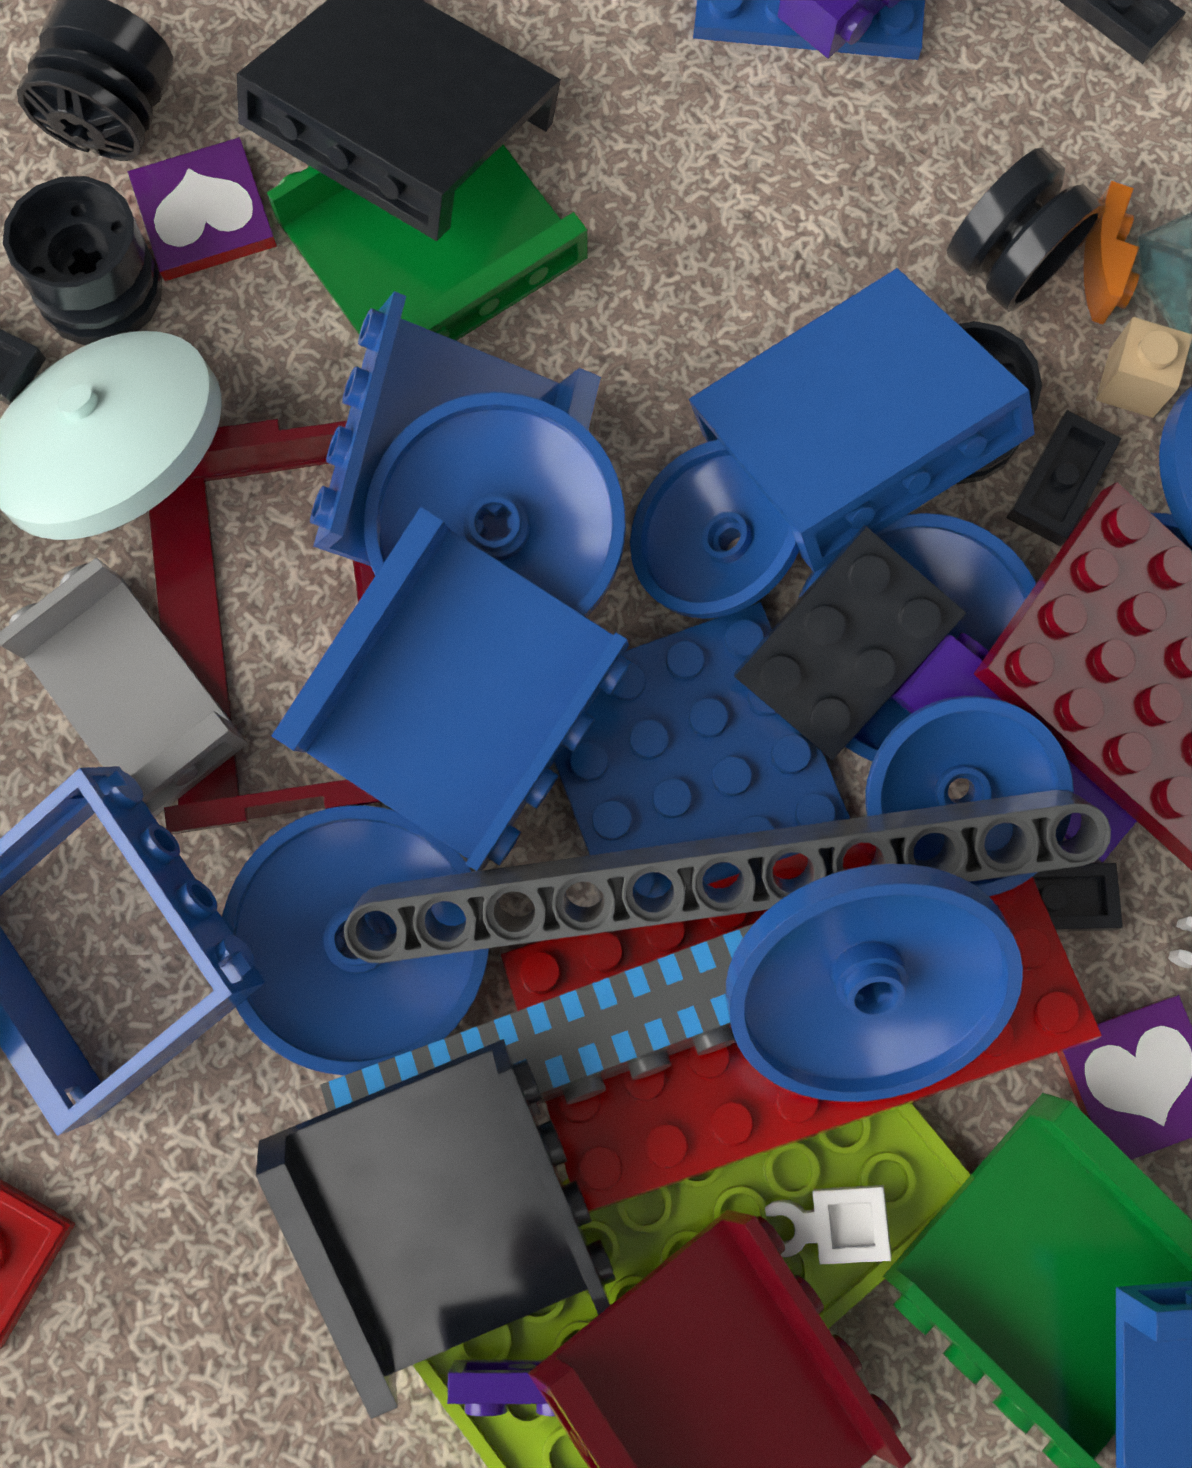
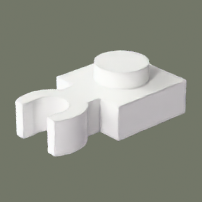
[765,1185,892,1264]

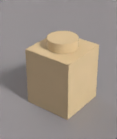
[1096,317,1192,418]

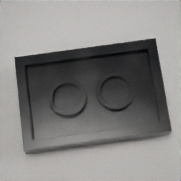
[734,525,966,760]

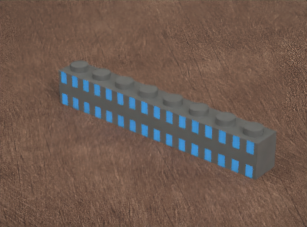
[320,924,753,1117]

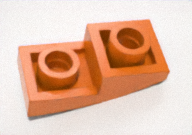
[1083,180,1140,325]

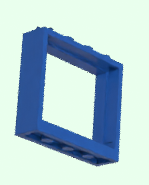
[0,766,266,1136]

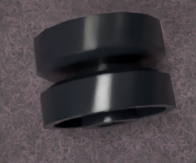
[947,148,1106,312]

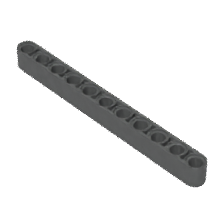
[344,790,1111,963]

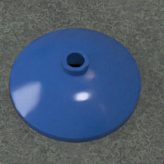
[630,439,799,619]
[865,696,1074,896]

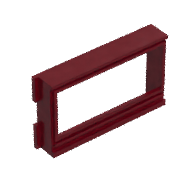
[149,419,382,835]

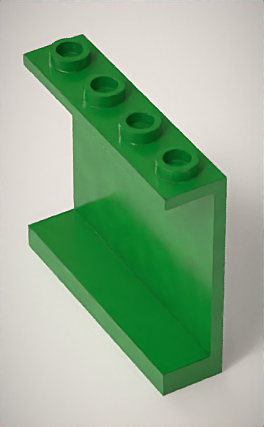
[267,144,588,341]
[882,1092,1192,1468]

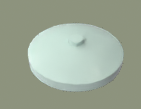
[0,331,222,540]

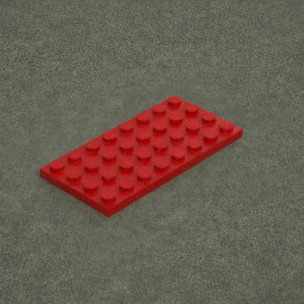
[501,842,1102,1213]

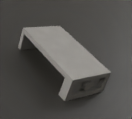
[0,557,248,818]

